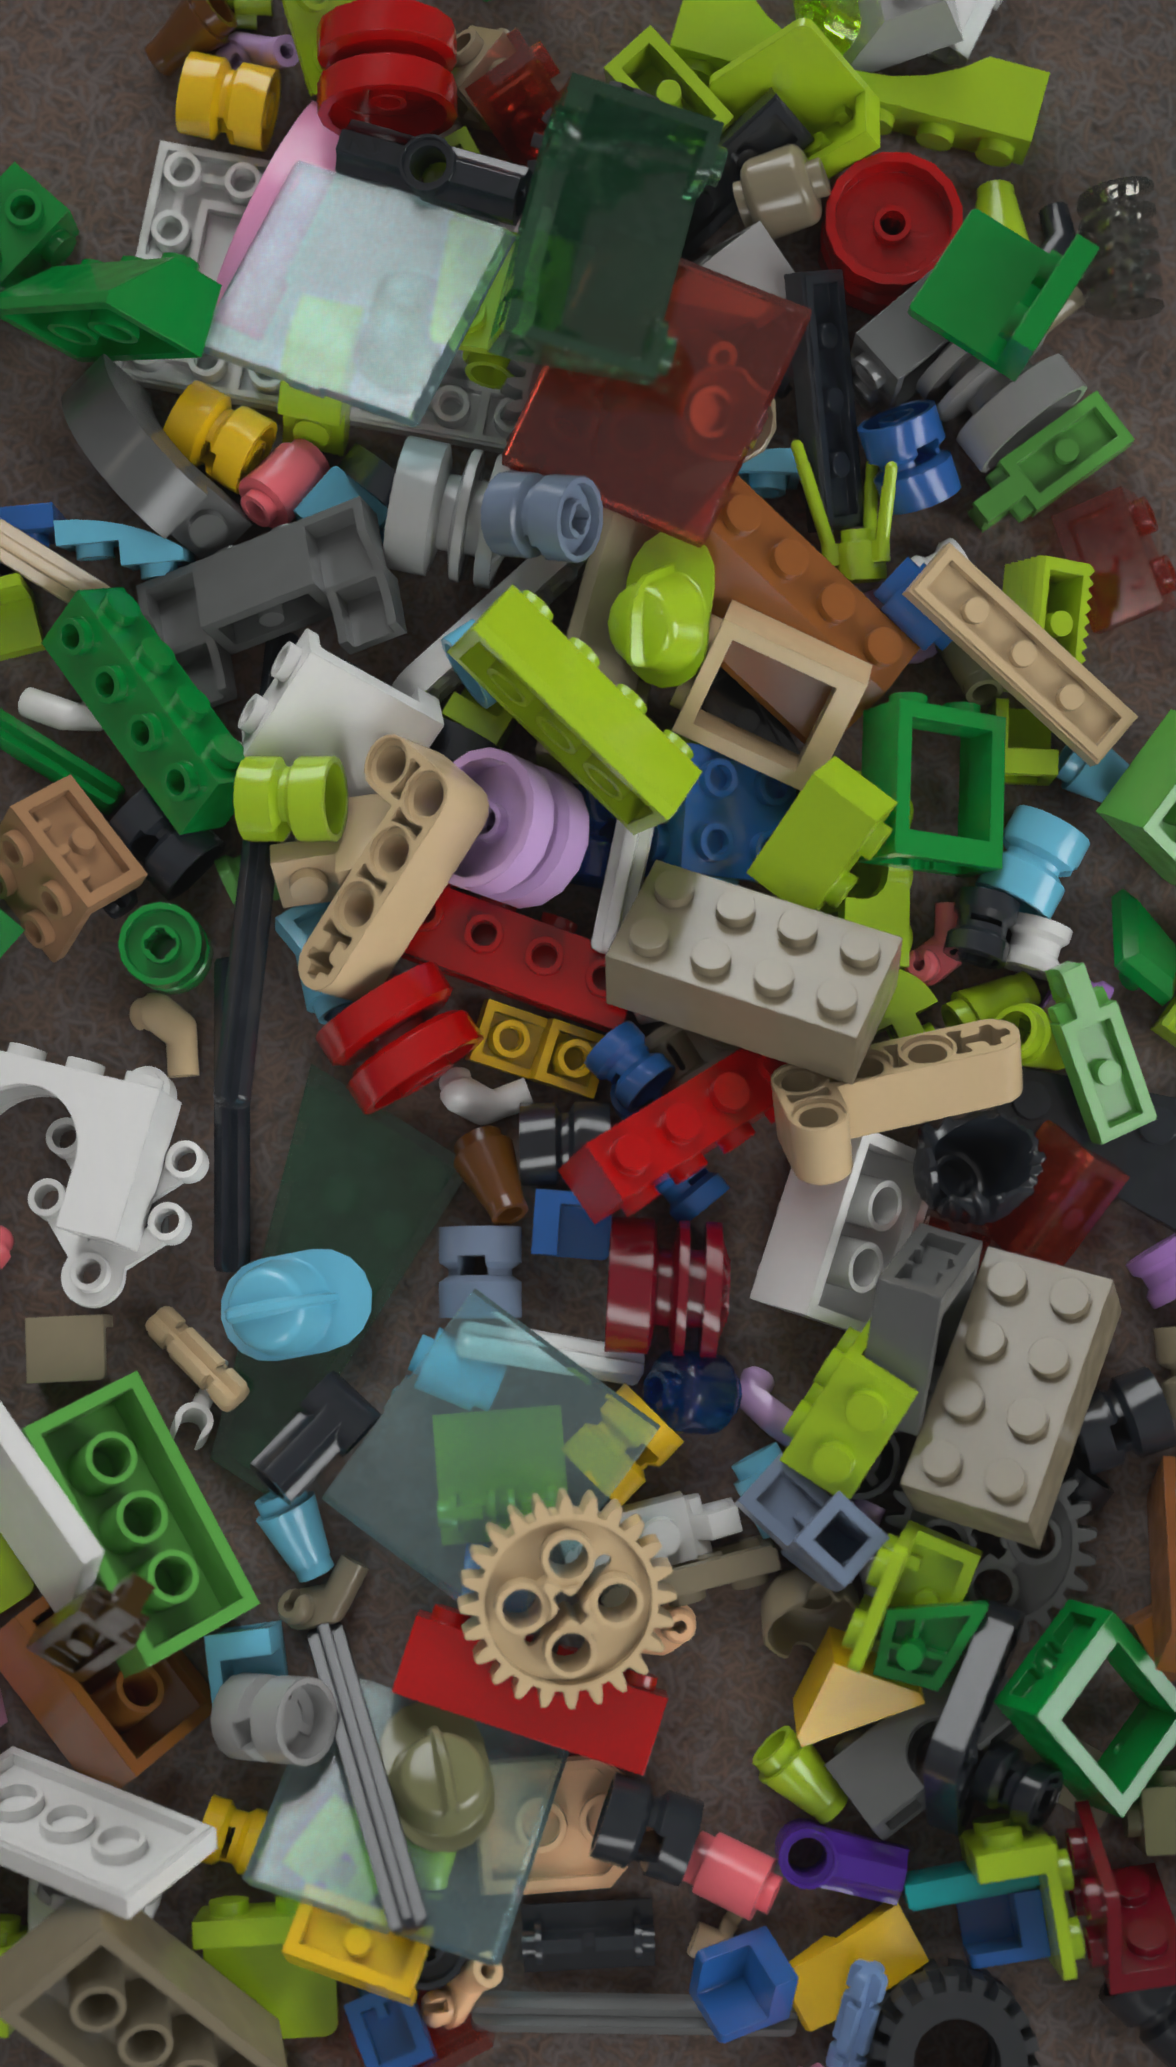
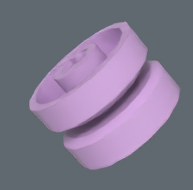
[448,747,589,909]

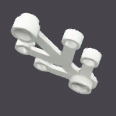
[28,1066,209,1308]

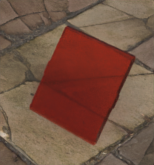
[502,230,812,548]

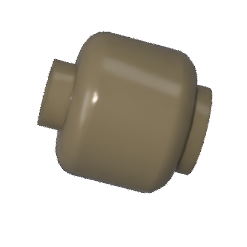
[732,144,831,240]

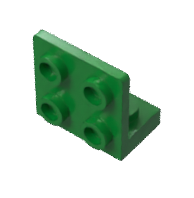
[908,209,1100,382]

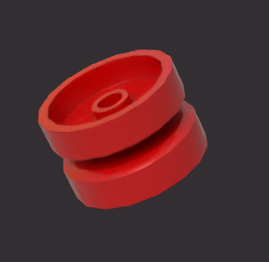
[317,0,458,136]
[818,152,963,315]
[315,961,484,1114]

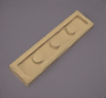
[902,542,1138,767]

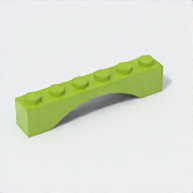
[670,0,1050,167]

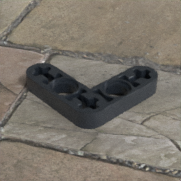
[923,1600,1025,1837]

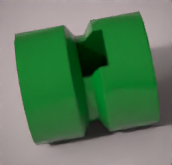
[118,902,214,995]

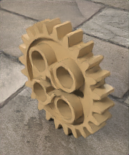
[457,1488,677,1709]

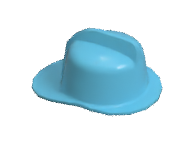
[221,1249,372,1361]

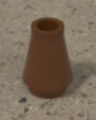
[145,0,237,77]
[453,1126,528,1226]

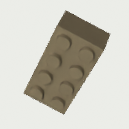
[605,860,903,1085]
[900,1246,1122,1549]
[0,1896,287,2067]

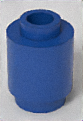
[873,557,953,651]

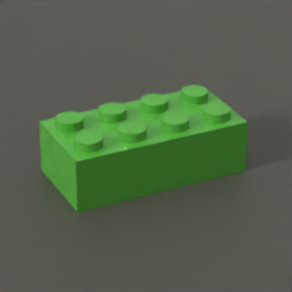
[21,1371,260,1678]

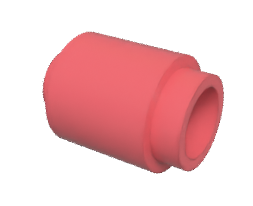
[239,438,330,529]
[682,1830,783,1921]

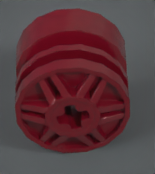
[604,1216,731,1358]

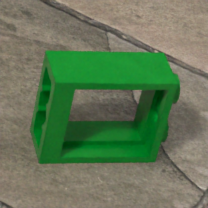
[858,692,1006,878]
[994,1599,1176,1818]

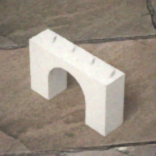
[0,1042,182,1251]

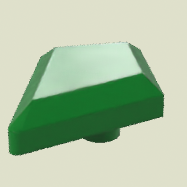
[1111,889,1176,1006]
[873,1600,989,1691]

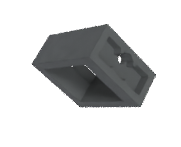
[850,269,950,413]
[865,1223,983,1436]

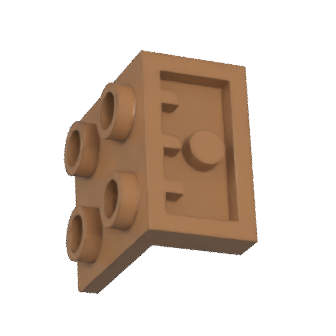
[0,774,148,963]

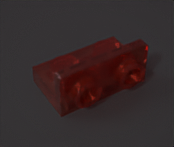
[465,27,571,188]
[1051,486,1176,635]

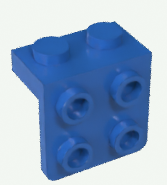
[644,743,796,883]

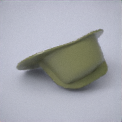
[380,1702,495,1852]

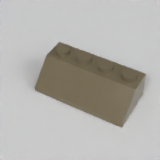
[535,503,660,786]

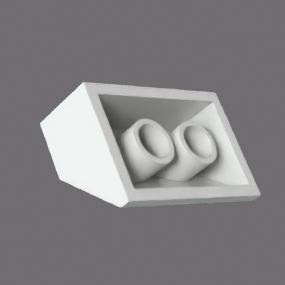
[750,1133,928,1332]

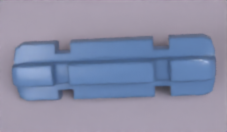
[825,1959,888,2067]

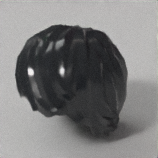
[913,1109,1047,1225]

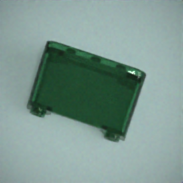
[487,72,728,385]

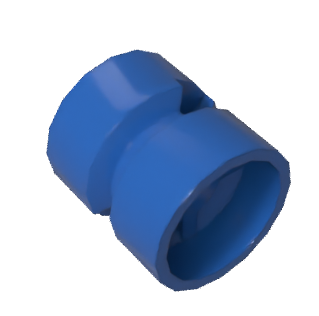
[857,399,962,515]

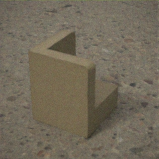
[25,1314,113,1383]

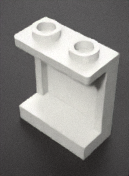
[238,628,444,798]

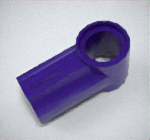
[775,1818,909,1906]

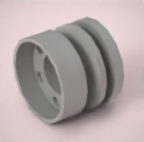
[915,335,1087,473]
[383,436,516,590]

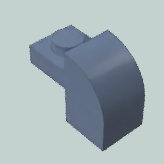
[735,1452,889,1592]

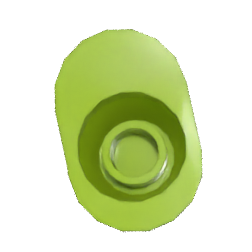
[608,529,715,688]

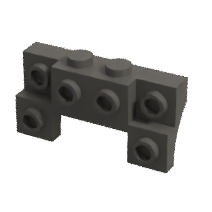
[136,496,407,708]

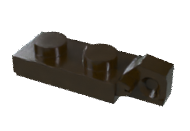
[26,1572,156,1683]

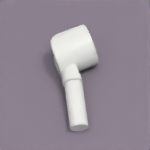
[170,1359,229,1450]

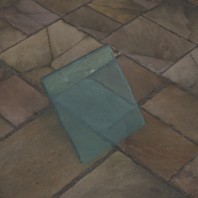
[203,160,517,427]
[322,1288,661,1613]
[243,1677,569,1966]

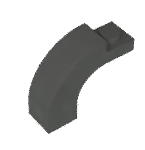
[61,353,252,560]

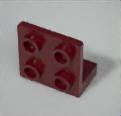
[1065,1800,1176,1995]

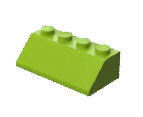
[447,584,702,835]

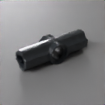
[335,118,533,227]

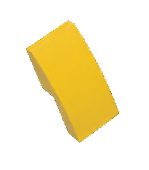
[465,999,605,1099]
[789,1903,929,2032]

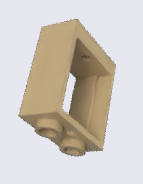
[669,599,873,791]

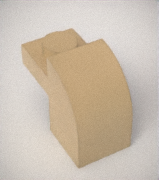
[270,793,391,908]

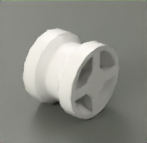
[1004,912,1073,981]

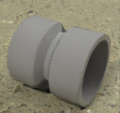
[210,1672,338,1766]

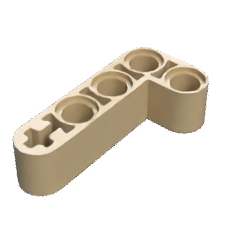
[298,734,489,1002]
[771,1019,1023,1185]

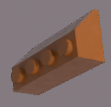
[677,472,920,744]

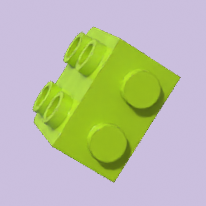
[709,18,880,179]
[779,1318,918,1500]
[841,1520,983,1673]
[959,1814,1085,1981]
[192,1892,339,2039]

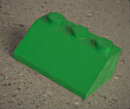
[0,252,222,363]

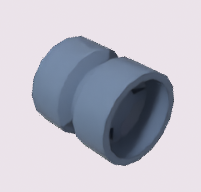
[481,471,603,563]
[439,1226,522,1318]

